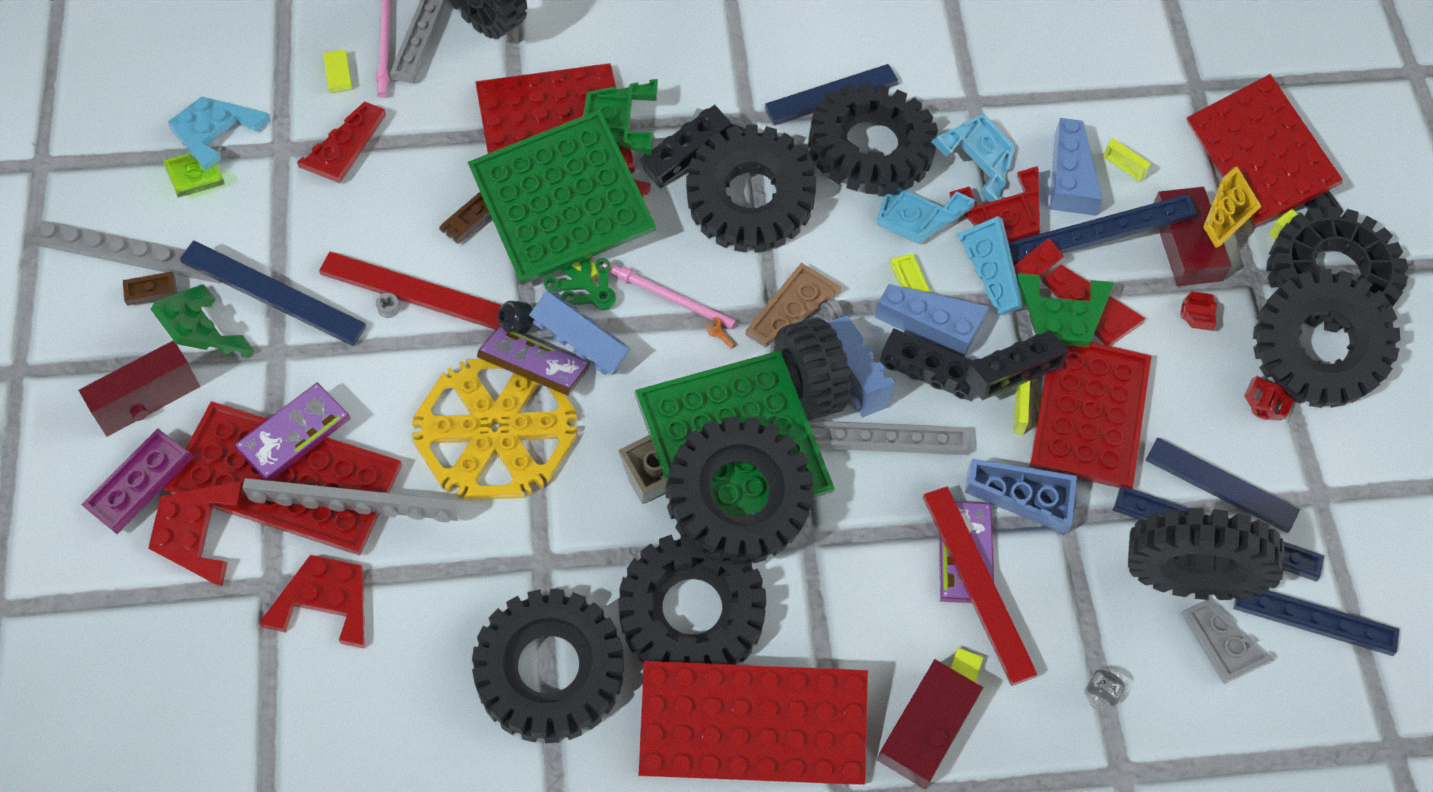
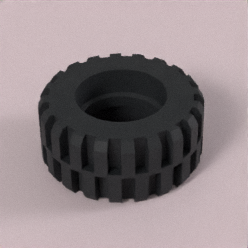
[774,318,852,421]

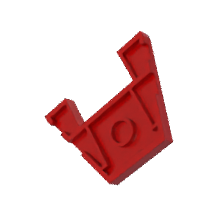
[949,166,1040,242]
[148,482,244,586]
[260,555,365,649]

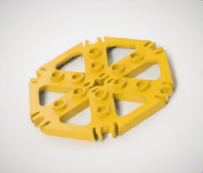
[412,359,577,500]

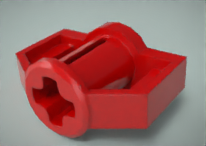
[1180,291,1217,331]
[1244,376,1294,421]

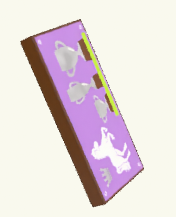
[477,326,590,396]

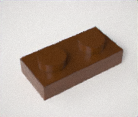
[122,271,177,306]

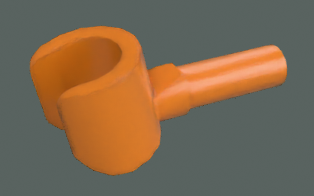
[706,317,735,349]

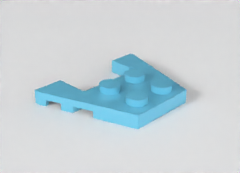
[168,97,270,171]
[931,113,1015,202]
[877,185,975,244]

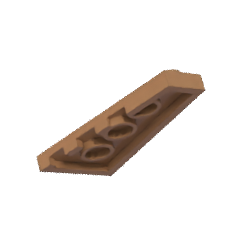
[745,263,842,348]

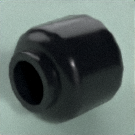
[497,300,535,333]

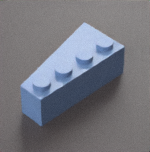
[1049,118,1103,216]
[875,284,989,357]
[529,290,631,375]
[828,315,895,418]
[965,459,1077,534]

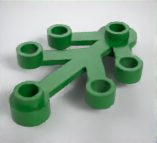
[544,257,616,310]

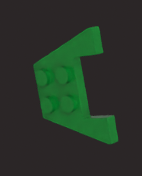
[584,79,658,155]
[1017,273,1113,347]
[151,284,254,358]

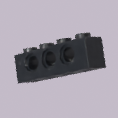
[640,104,733,189]
[880,328,975,402]
[965,330,1069,401]

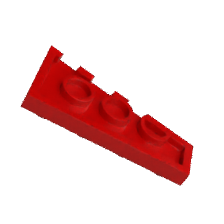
[297,101,386,183]
[1042,264,1146,346]

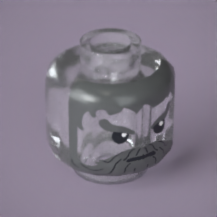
[1084,668,1126,711]

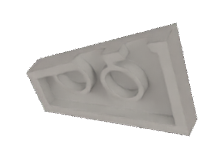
[1181,600,1273,684]

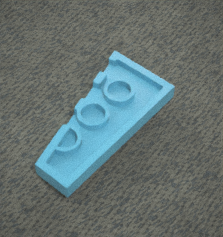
[957,216,1023,315]

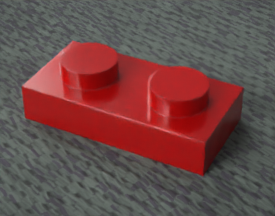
[1014,238,1064,278]

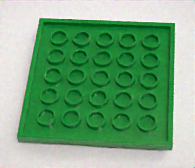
[468,110,657,285]
[634,350,835,536]

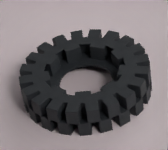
[808,84,938,195]
[665,416,814,565]
[618,534,767,665]
[472,589,624,744]

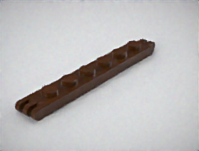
[439,192,490,244]

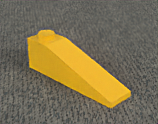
[1203,166,1261,248]

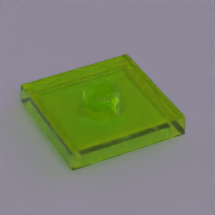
[163,153,225,198]

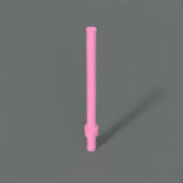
[376,0,391,98]
[602,262,736,329]

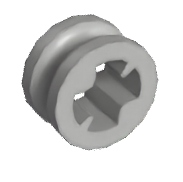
[376,293,400,318]
[821,298,843,322]

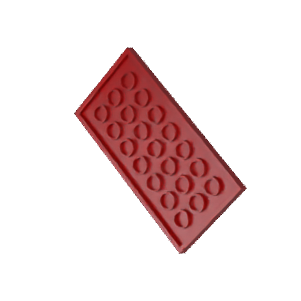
[164,401,402,556]
[638,661,868,785]

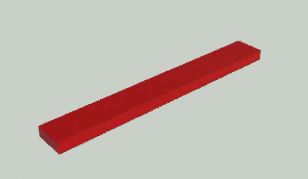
[319,251,502,330]
[923,486,1038,686]

